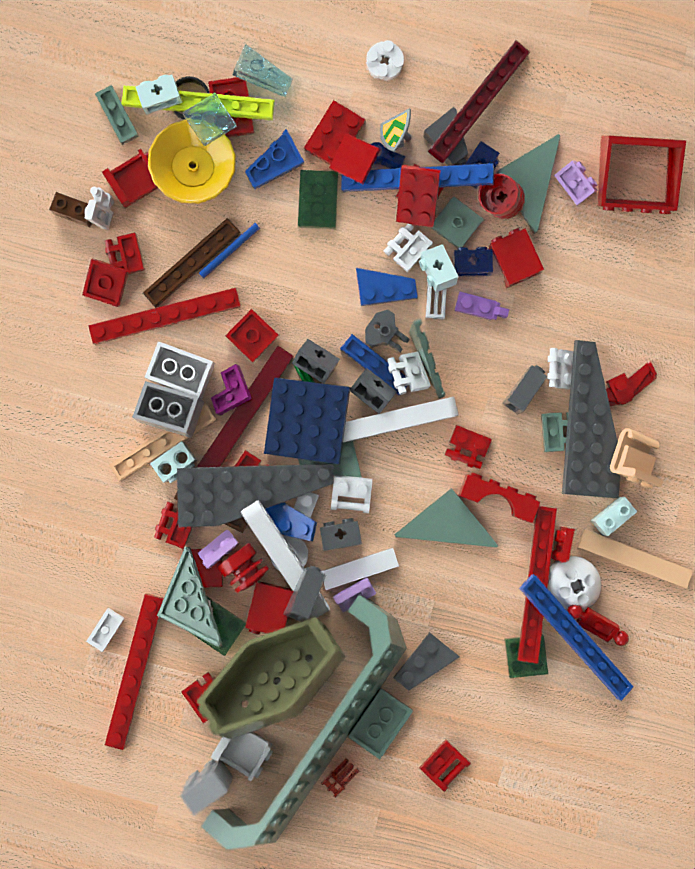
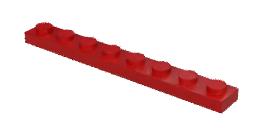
[88,287,241,345]
[517,506,557,664]
[105,594,164,750]

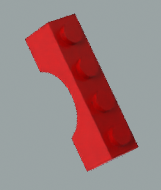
[458,472,540,523]

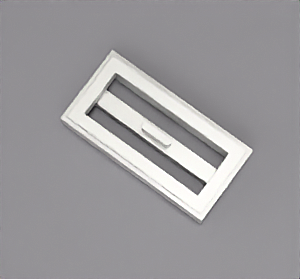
[426,284,447,320]

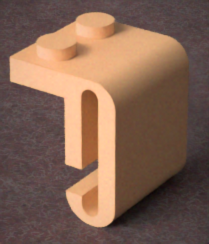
[610,428,664,489]

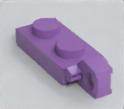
[454,292,509,320]

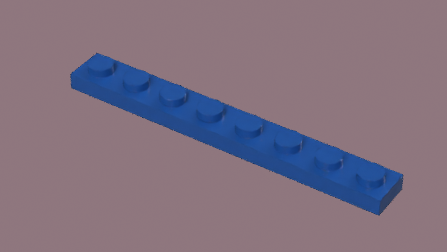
[341,164,494,192]
[519,575,634,701]

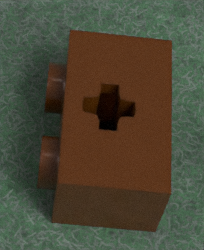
[49,192,92,228]

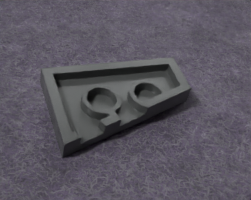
[394,632,460,690]

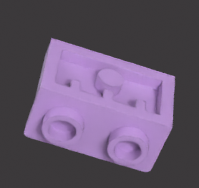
[554,161,598,205]
[198,530,239,569]
[333,577,376,612]

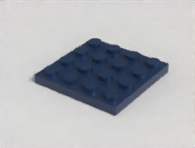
[264,378,350,464]

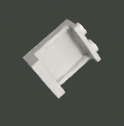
[211,732,273,781]

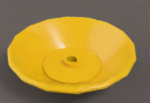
[148,119,236,204]

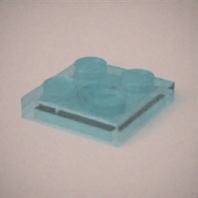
[182,93,236,146]

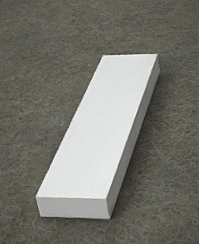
[321,548,399,590]

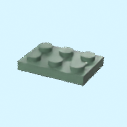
[348,688,413,759]

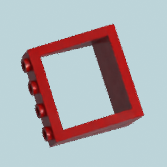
[597,135,687,214]

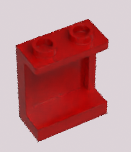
[102,148,158,208]
[488,228,544,288]
[245,581,294,634]

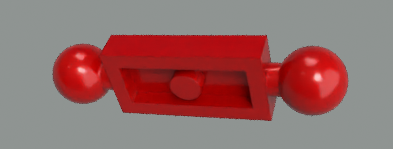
[567,605,629,646]

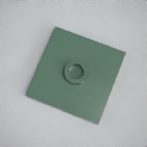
[430,196,483,250]

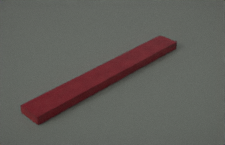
[428,40,530,164]
[197,346,294,467]

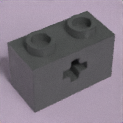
[292,339,340,384]
[350,368,397,414]
[320,518,362,551]

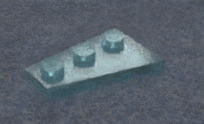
[233,44,292,97]

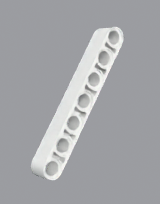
[343,397,459,443]
[241,501,330,618]

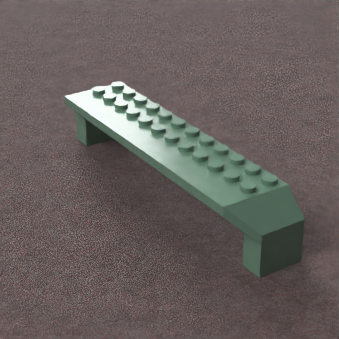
[201,595,407,850]

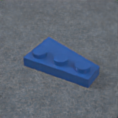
[245,129,304,190]
[356,268,418,306]
[265,502,317,541]

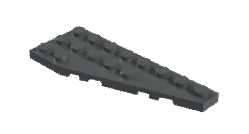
[562,340,621,499]
[177,464,334,527]

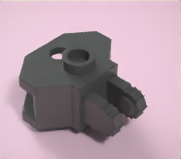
[365,310,410,353]

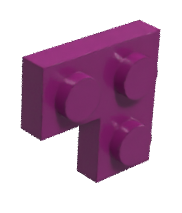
[211,364,252,416]

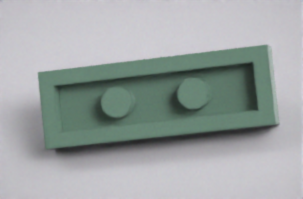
[95,85,139,145]

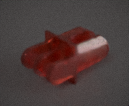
[321,758,360,798]

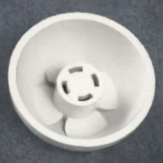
[547,556,601,611]

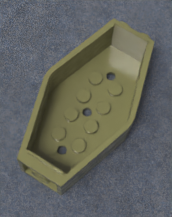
[198,617,346,739]

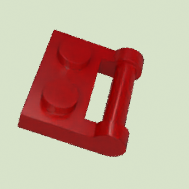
[551,526,575,563]
[419,739,471,792]

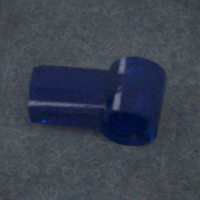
[371,142,406,169]

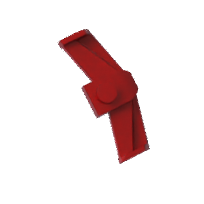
[606,361,657,406]

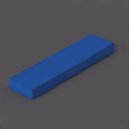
[340,334,407,396]

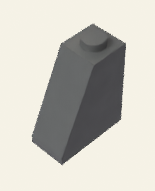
[423,107,468,166]
[502,365,547,415]
[283,566,326,622]

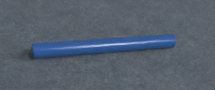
[199,223,260,278]

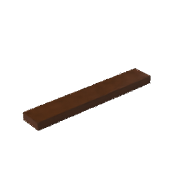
[143,218,240,308]

